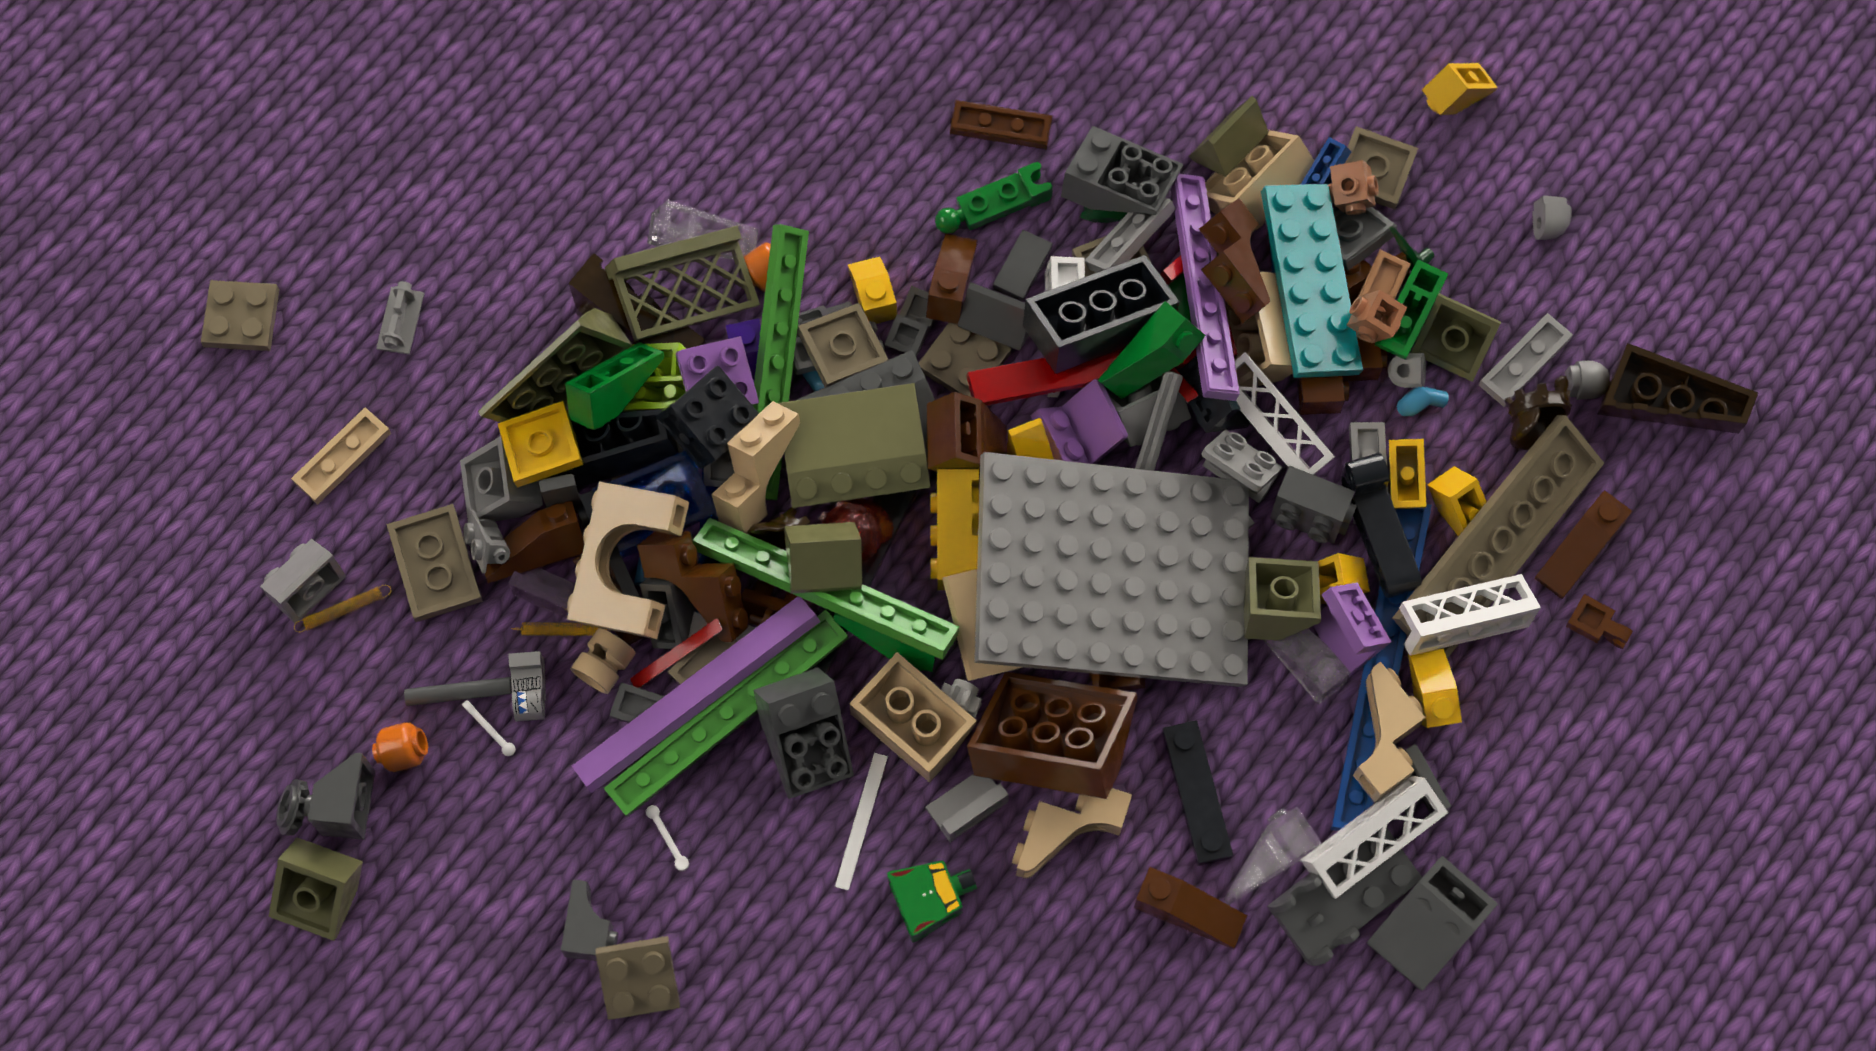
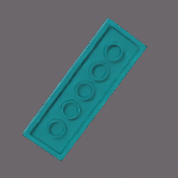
[1261,184,1363,378]

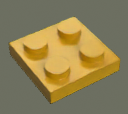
[497,401,583,488]

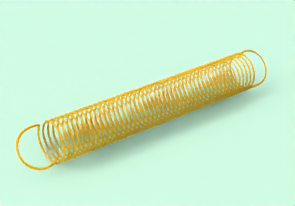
[294,585,391,632]
[511,622,609,636]

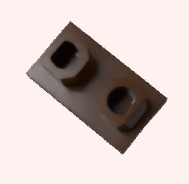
[741,580,804,626]

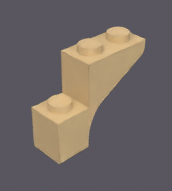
[712,401,800,534]
[1353,662,1425,803]
[1012,788,1132,878]

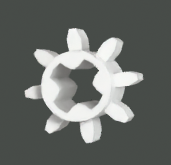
[941,679,982,718]

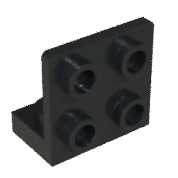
[1178,355,1251,433]
[656,366,759,470]

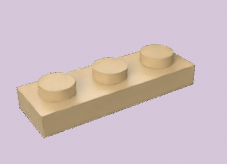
[291,407,391,505]

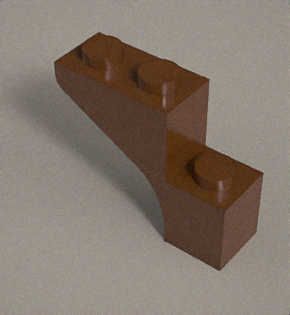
[1199,198,1270,323]
[1297,337,1387,415]
[637,531,748,642]

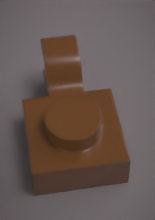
[1566,594,1633,649]

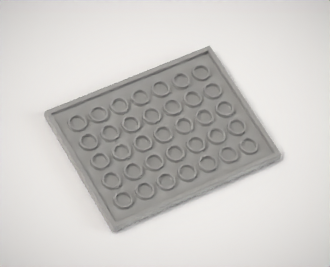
[975,452,1249,687]

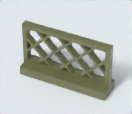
[605,226,760,342]

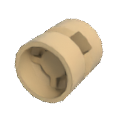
[570,628,636,694]

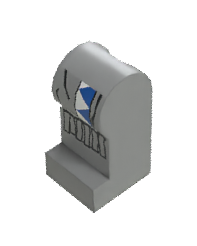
[508,651,546,722]

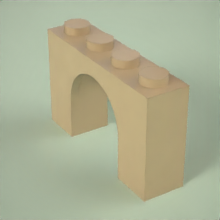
[567,481,689,639]

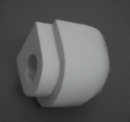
[1533,196,1572,240]
[1388,353,1426,388]
[1565,360,1610,400]

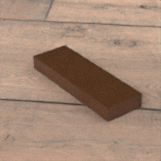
[950,100,1053,150]

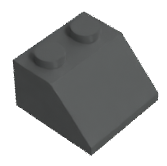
[304,753,376,840]

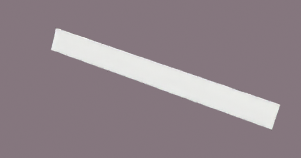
[835,753,888,891]

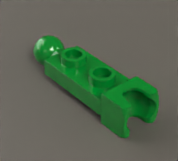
[935,162,1053,234]

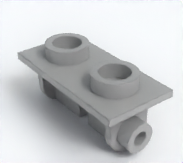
[376,281,424,355]
[463,510,510,573]

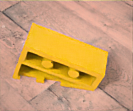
[930,469,979,590]

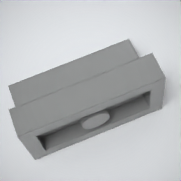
[925,774,1009,842]

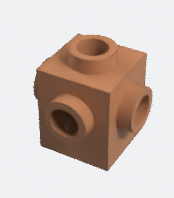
[1328,160,1379,215]
[1347,290,1407,343]

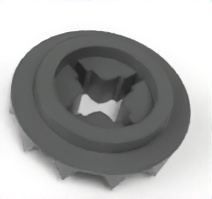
[276,779,310,836]

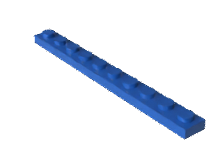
[1330,504,1432,831]

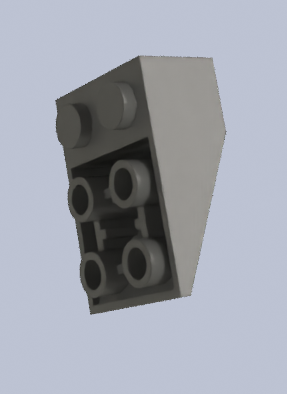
[1061,126,1183,215]
[753,668,854,799]
[1367,856,1498,991]

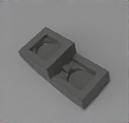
[884,286,935,357]

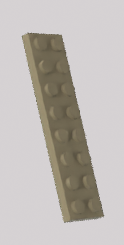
[1392,415,1604,658]

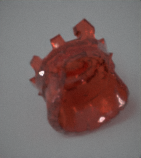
[818,498,894,564]

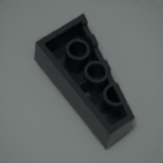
[538,409,679,487]

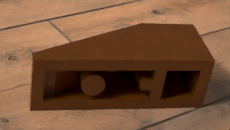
[926,234,978,324]
[1535,490,1632,599]
[485,500,585,583]
[1134,866,1248,950]

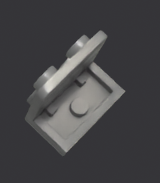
[1201,430,1283,503]

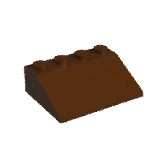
[967,672,1138,799]

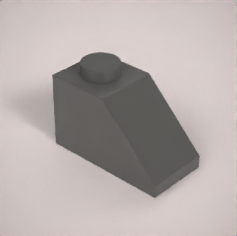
[640,578,695,649]

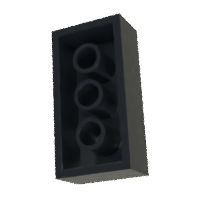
[1023,255,1180,374]

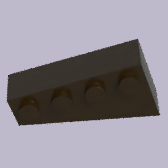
[568,253,706,349]
[1597,343,1758,434]

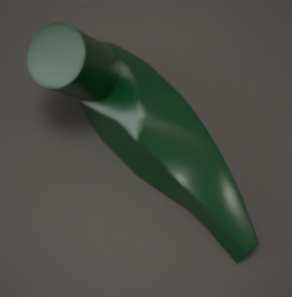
[1080,207,1128,223]
[1389,226,1435,271]

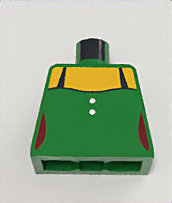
[887,861,977,943]

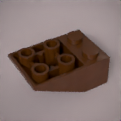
[927,392,1007,484]

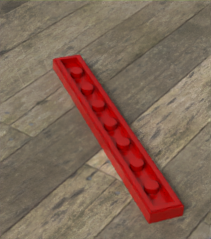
[966,323,1238,406]

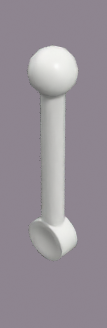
[462,700,516,756]
[646,805,689,871]

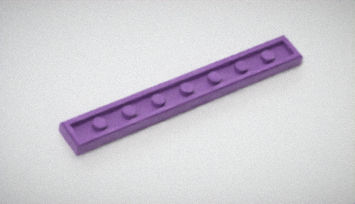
[1171,173,1240,401]
[572,596,820,793]

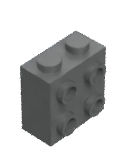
[1270,465,1357,544]

